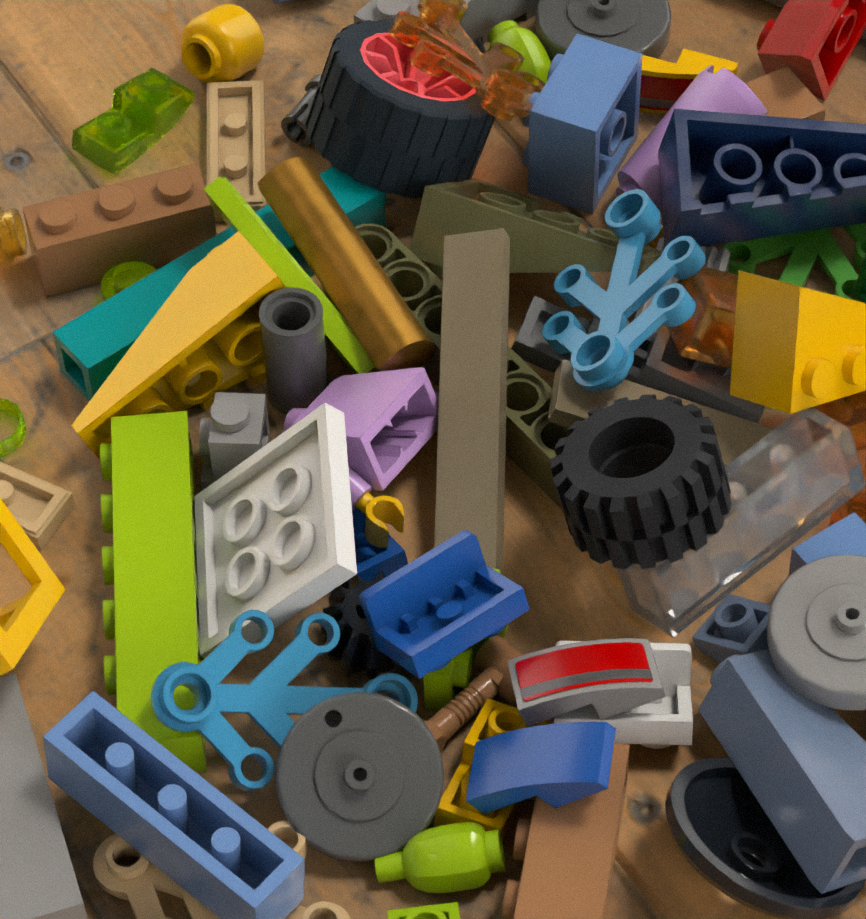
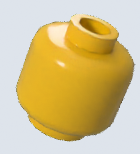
[181,3,264,84]

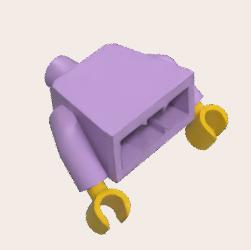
[284,367,439,548]

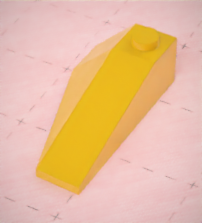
[71,231,286,459]

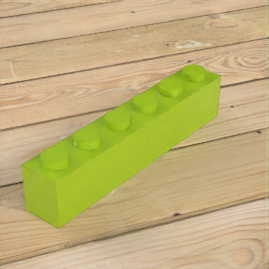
[100,411,207,773]

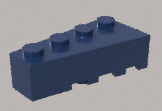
[658,109,866,248]

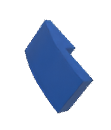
[466,722,616,814]

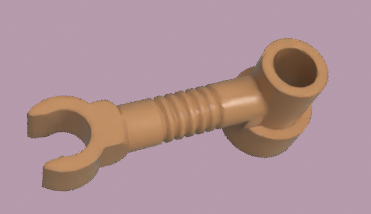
[423,636,531,752]

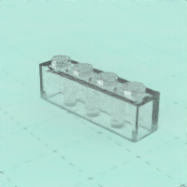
[617,407,866,638]

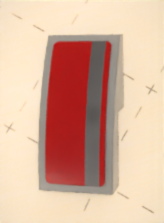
[507,638,666,727]

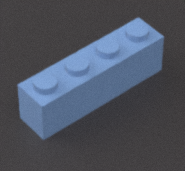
[43,691,305,919]

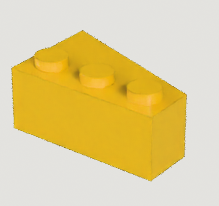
[730,270,866,414]

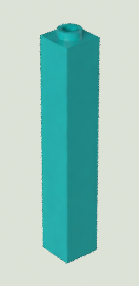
[52,166,387,401]

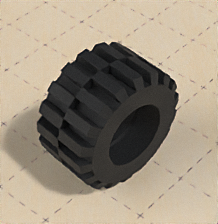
[550,394,731,569]

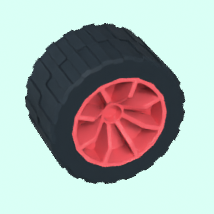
[306,20,503,199]

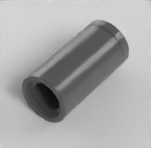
[259,288,329,414]

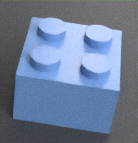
[523,34,642,214]

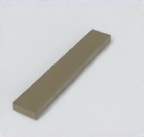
[434,228,510,575]

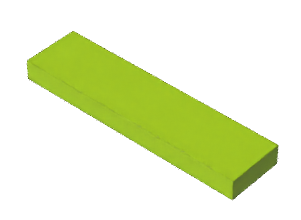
[204,175,381,374]

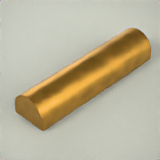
[257,156,434,370]

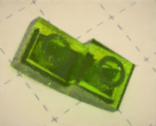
[72,68,195,175]

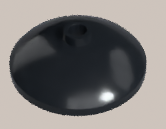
[665,758,866,919]

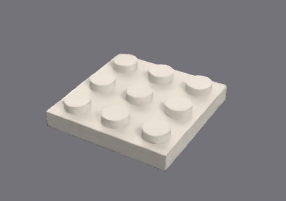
[194,403,357,658]

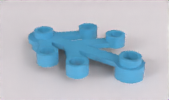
[542,189,706,392]
[150,610,418,791]

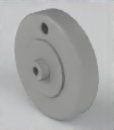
[767,555,866,710]

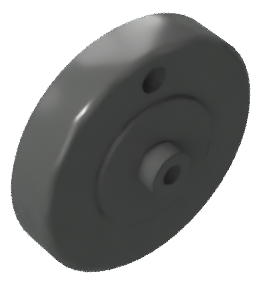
[536,0,671,61]
[276,692,444,862]

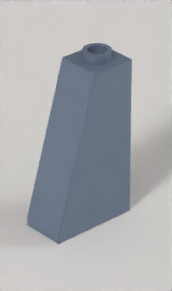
[698,649,866,894]

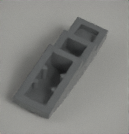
[511,296,765,423]

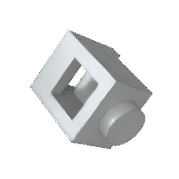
[199,392,271,489]

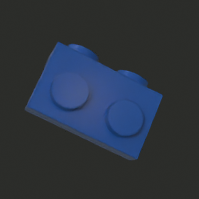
[359,530,530,679]

